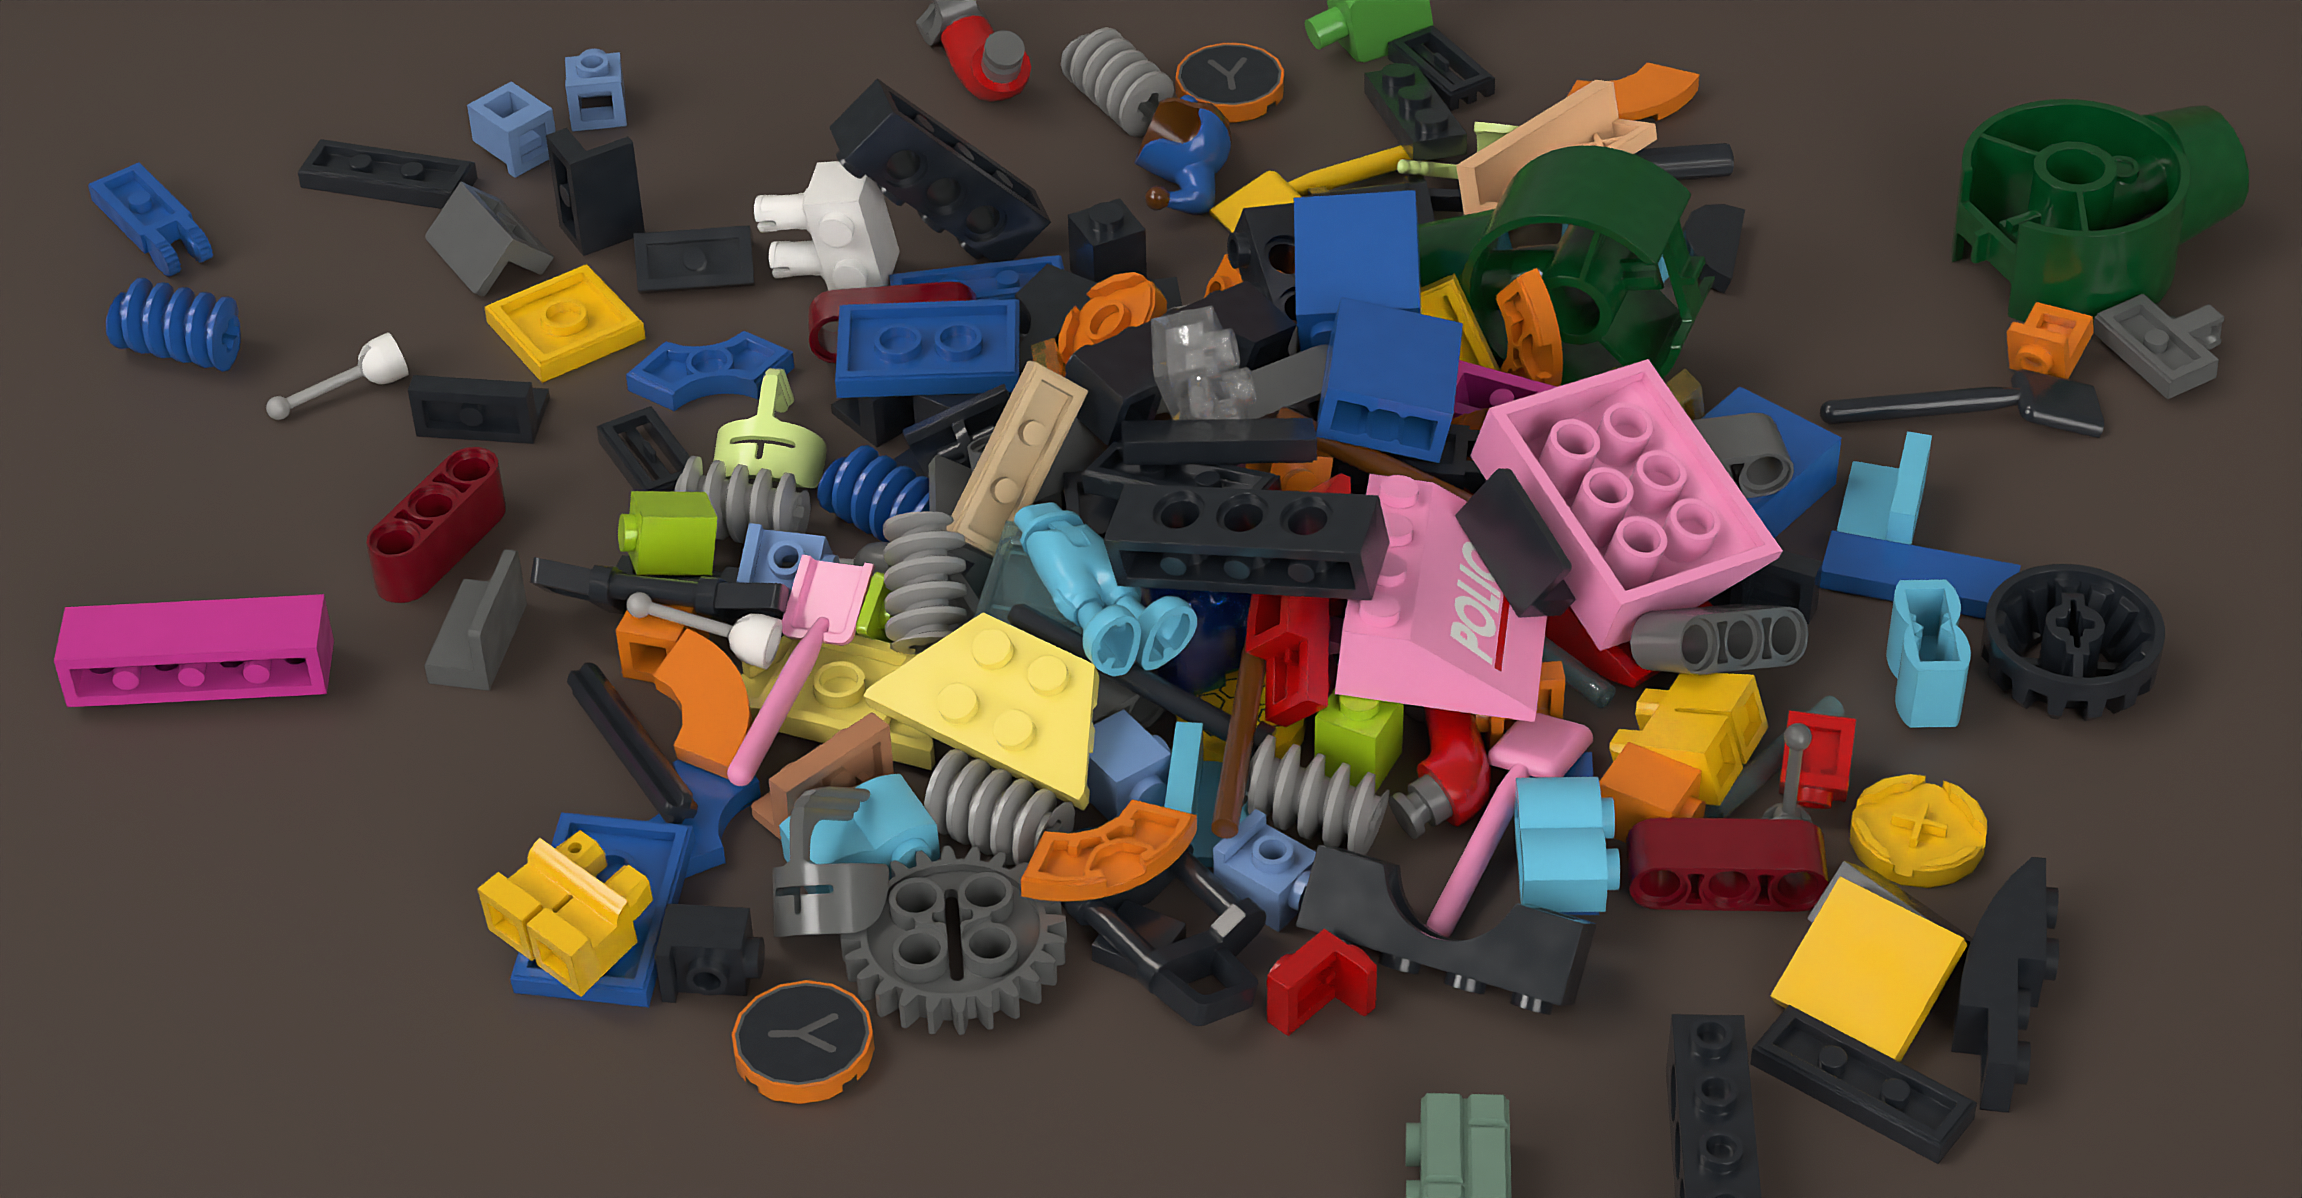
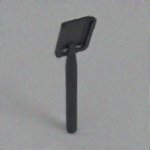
[1820,369,2104,438]

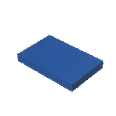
[835,299,1020,398]
[510,812,696,1008]

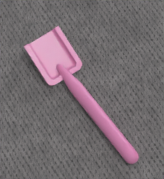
[727,555,875,786]
[1426,713,1593,937]

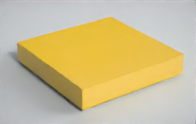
[484,264,646,383]
[1770,876,1968,1062]

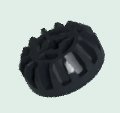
[1980,564,2165,721]

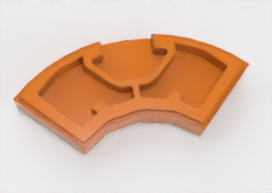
[1567,62,1700,121]
[1496,268,1563,387]
[653,629,753,779]
[1021,799,1197,901]

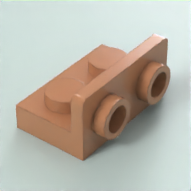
[751,712,894,840]

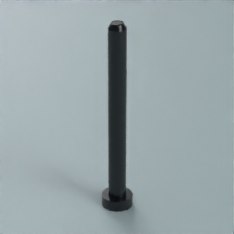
[1007,604,1277,761]

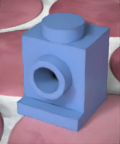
[565,48,627,131]
[467,81,556,178]
[737,523,840,590]
[1213,809,1316,932]

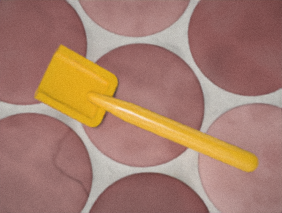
[1209,145,1432,233]

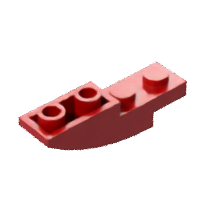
[1245,473,1351,728]

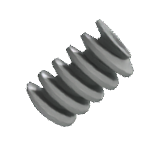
[1060,27,1174,138]
[674,456,811,544]
[883,511,968,654]
[1242,735,1390,855]
[924,749,1075,866]

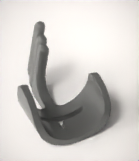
[773,786,889,938]

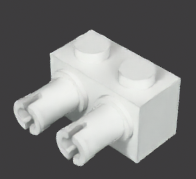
[754,161,900,291]

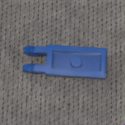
[88,162,213,277]

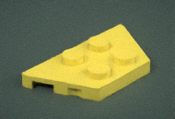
[863,612,1099,811]
[741,634,935,770]

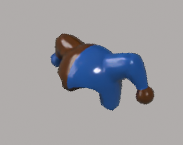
[1134,95,1232,215]

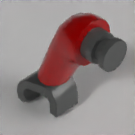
[916,0,1031,102]
[1388,704,1491,839]

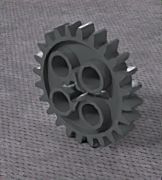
[841,846,1067,1035]

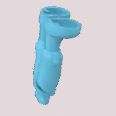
[1014,502,1197,677]

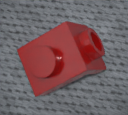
[1779,710,1856,809]
[1266,929,1377,1036]

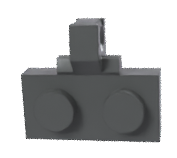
[2094,294,2224,399]

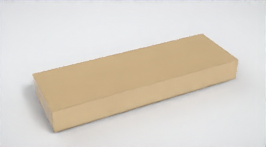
[947,361,1088,562]

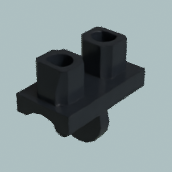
[903,384,1010,478]

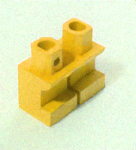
[1609,673,1769,806]
[477,830,653,997]

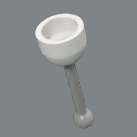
[266,332,409,420]
[627,592,782,669]

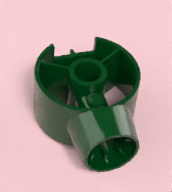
[1951,99,2249,327]
[1418,146,1715,386]

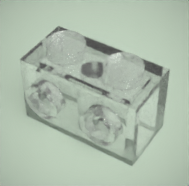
[1151,306,1256,420]

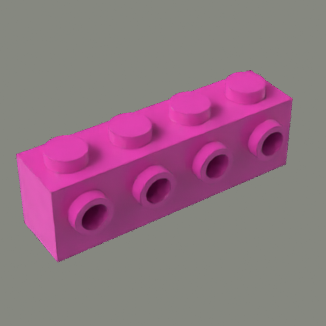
[54,594,334,707]

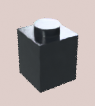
[1068,198,1147,283]

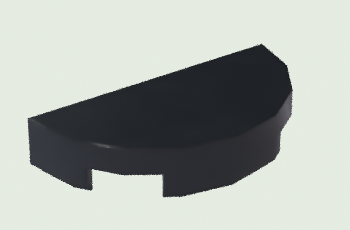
[1682,204,1745,293]

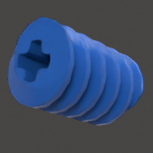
[106,278,241,372]
[817,445,930,542]

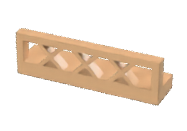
[1456,80,1657,215]

